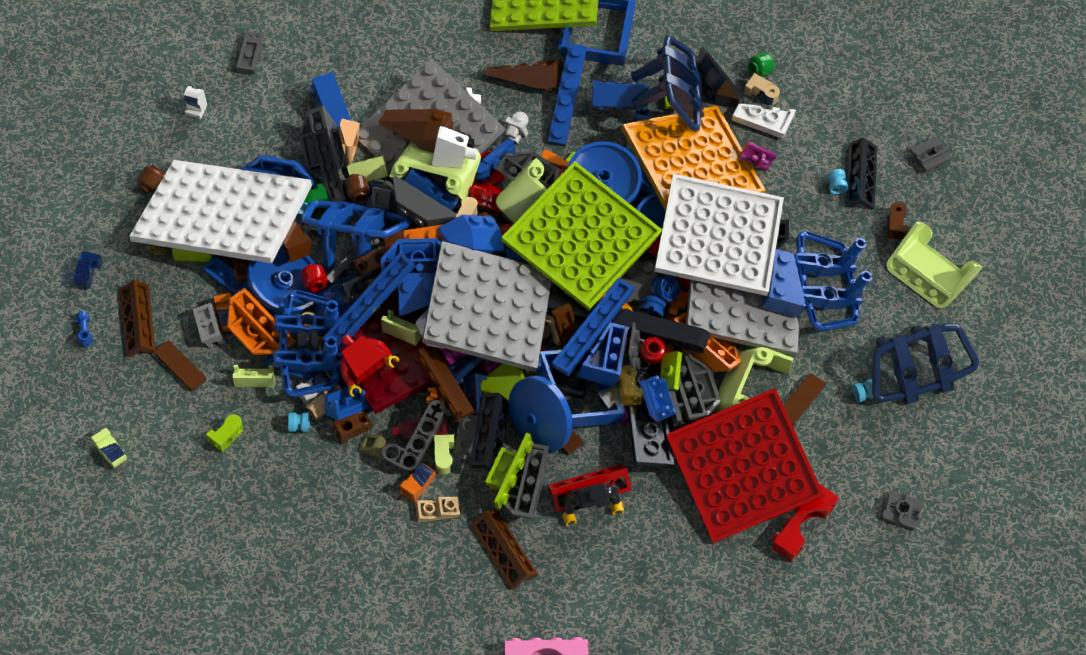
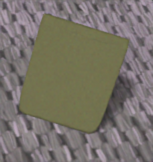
[358,434,387,459]

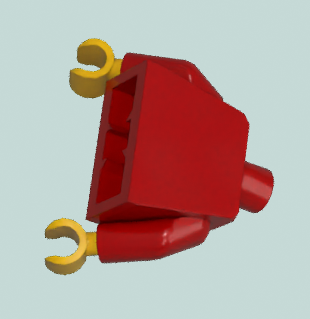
[340,335,399,397]

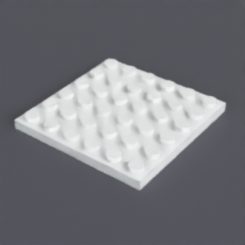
[654,174,784,296]

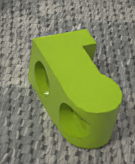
[206,414,243,453]

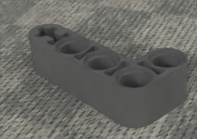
[382,400,446,473]

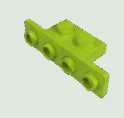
[485,433,533,510]

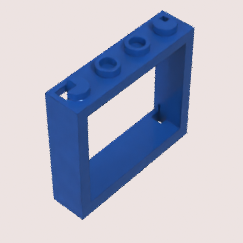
[558,0,636,66]
[536,347,626,427]

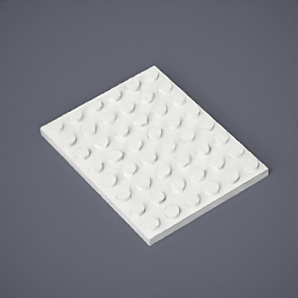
[130,160,312,263]

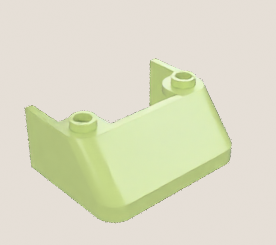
[712,347,793,414]

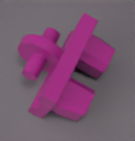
[739,141,777,171]

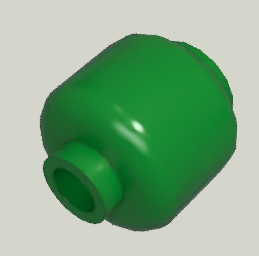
[747,52,774,77]

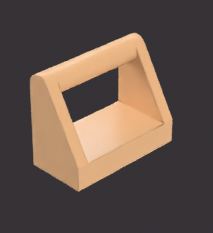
[339,119,360,165]

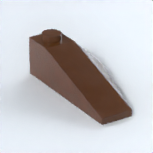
[483,60,561,91]
[379,109,454,153]

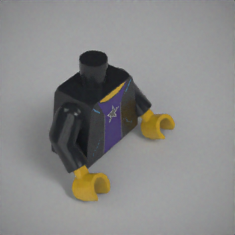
[562,482,624,526]

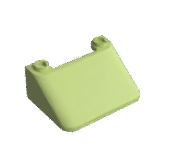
[389,141,481,201]
[496,158,547,224]
[887,222,983,308]

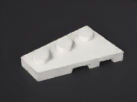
[732,104,796,139]

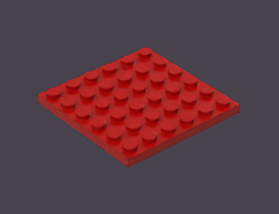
[666,388,824,544]

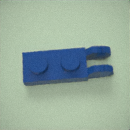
[476,138,516,183]

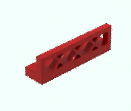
[547,463,632,512]

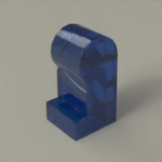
[73,251,103,290]

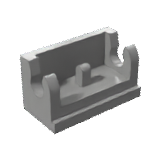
[193,303,226,348]

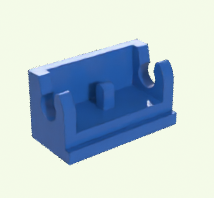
[639,376,676,422]
[324,384,368,420]

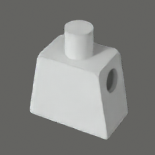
[432,126,478,168]

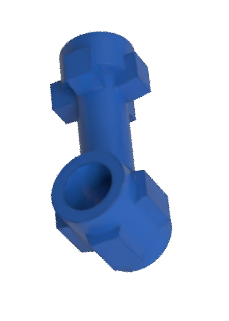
[75,311,93,347]

